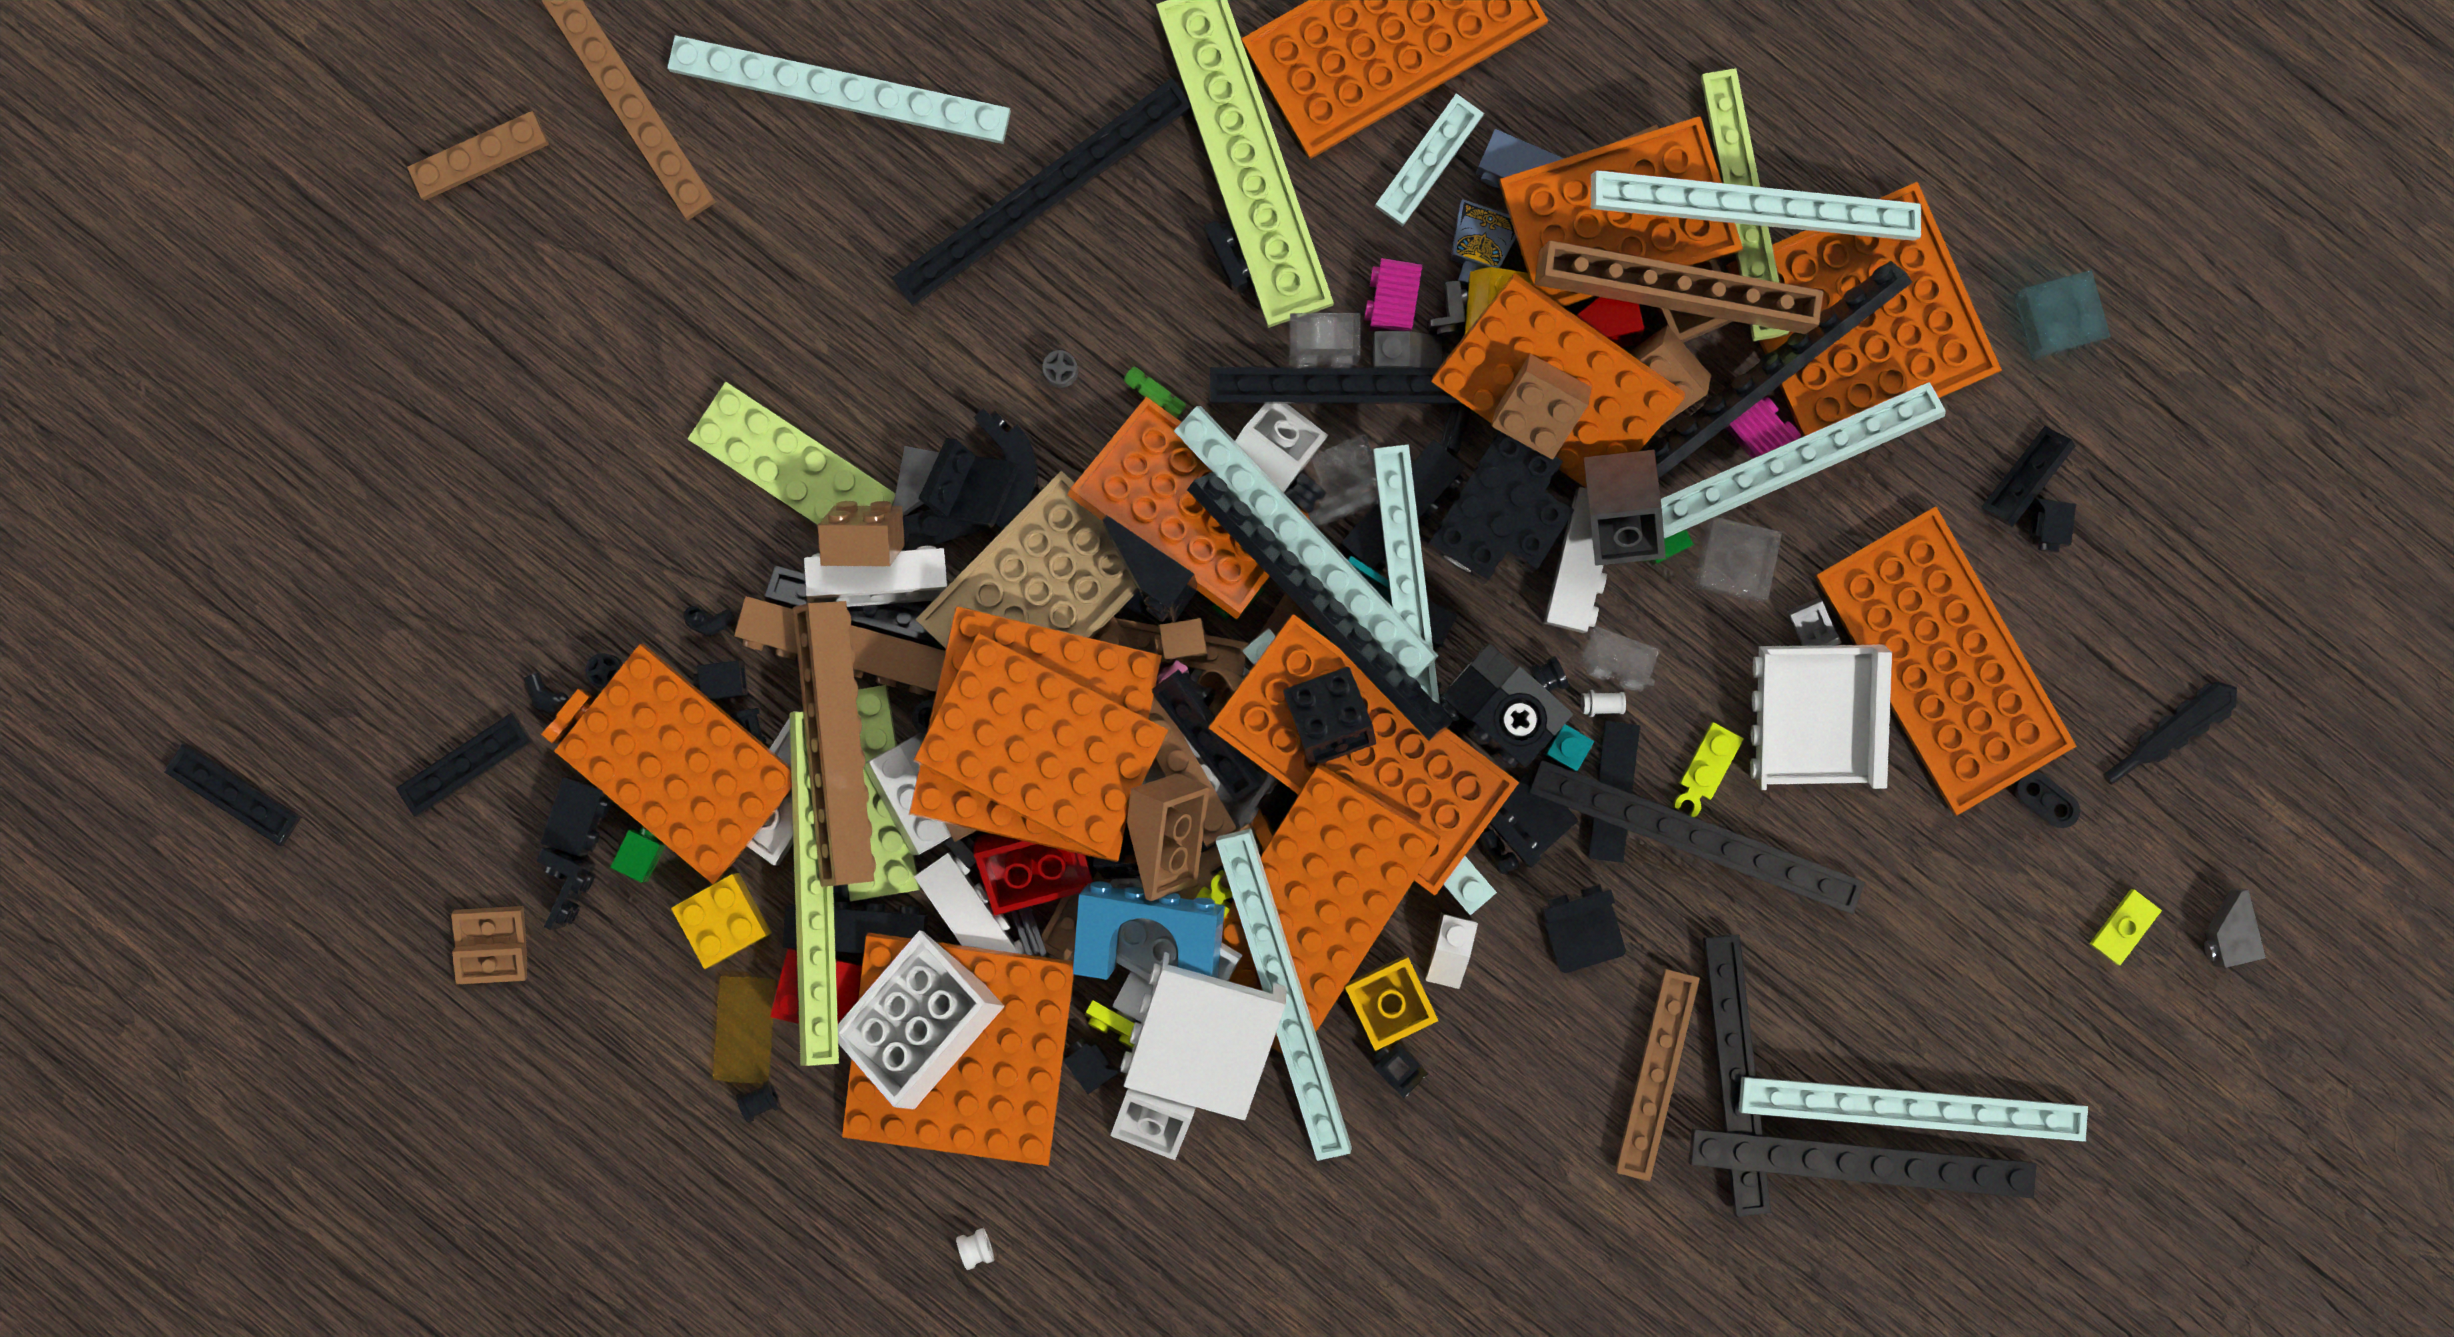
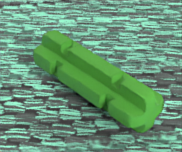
[1124,367,1186,418]

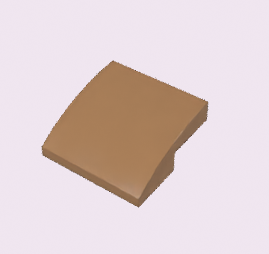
[451,906,527,984]

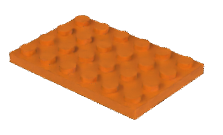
[1499,116,1743,307]
[1431,273,1685,488]
[1067,396,1313,619]
[913,633,1168,858]
[554,644,792,884]

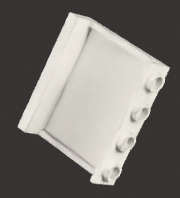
[1750,645,1892,790]
[1120,952,1287,1121]

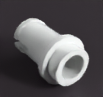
[1581,690,1626,717]

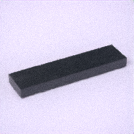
[1152,669,1264,802]
[395,713,533,817]
[1588,721,1641,863]
[164,743,302,846]

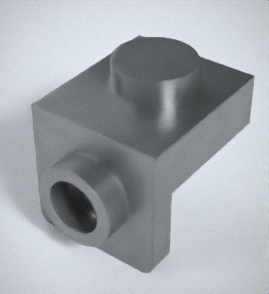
[1428,280,1468,335]
[1788,597,1841,646]

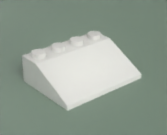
[838,930,1004,1109]

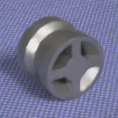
[1042,350,1078,388]

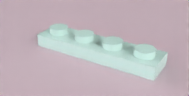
[1375,93,1484,227]

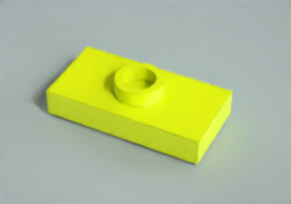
[2089,889,2162,966]

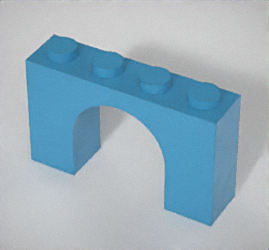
[1073,881,1225,980]

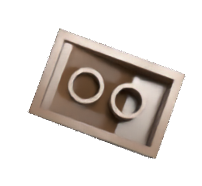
[1127,773,1209,901]

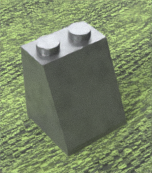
[1584,450,1666,566]

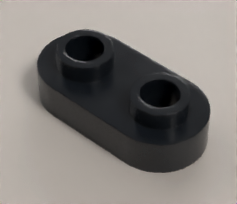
[2014,772,2080,828]

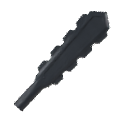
[2103,682,2237,785]

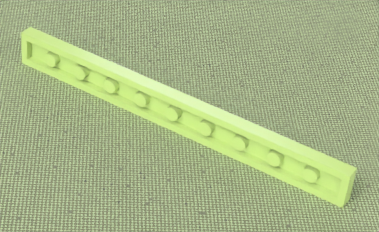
[789,712,839,1066]

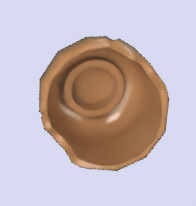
[1197,669,1243,717]

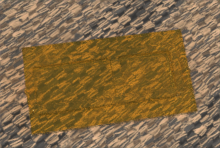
[713,976,776,1083]

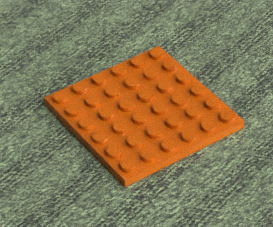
[1726,182,2002,437]
[908,606,1162,862]
[842,933,1074,1166]

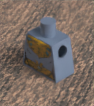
[1451,199,1516,286]

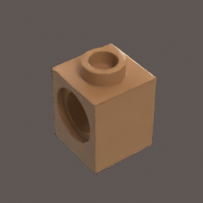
[1155,618,1208,664]

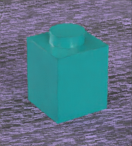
[1543,724,1595,772]

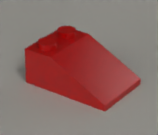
[1576,297,1644,348]
[974,833,1094,916]
[770,948,863,1024]

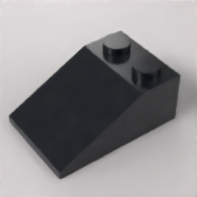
[1103,515,1197,623]

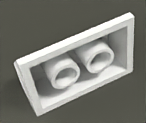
[864,733,951,856]

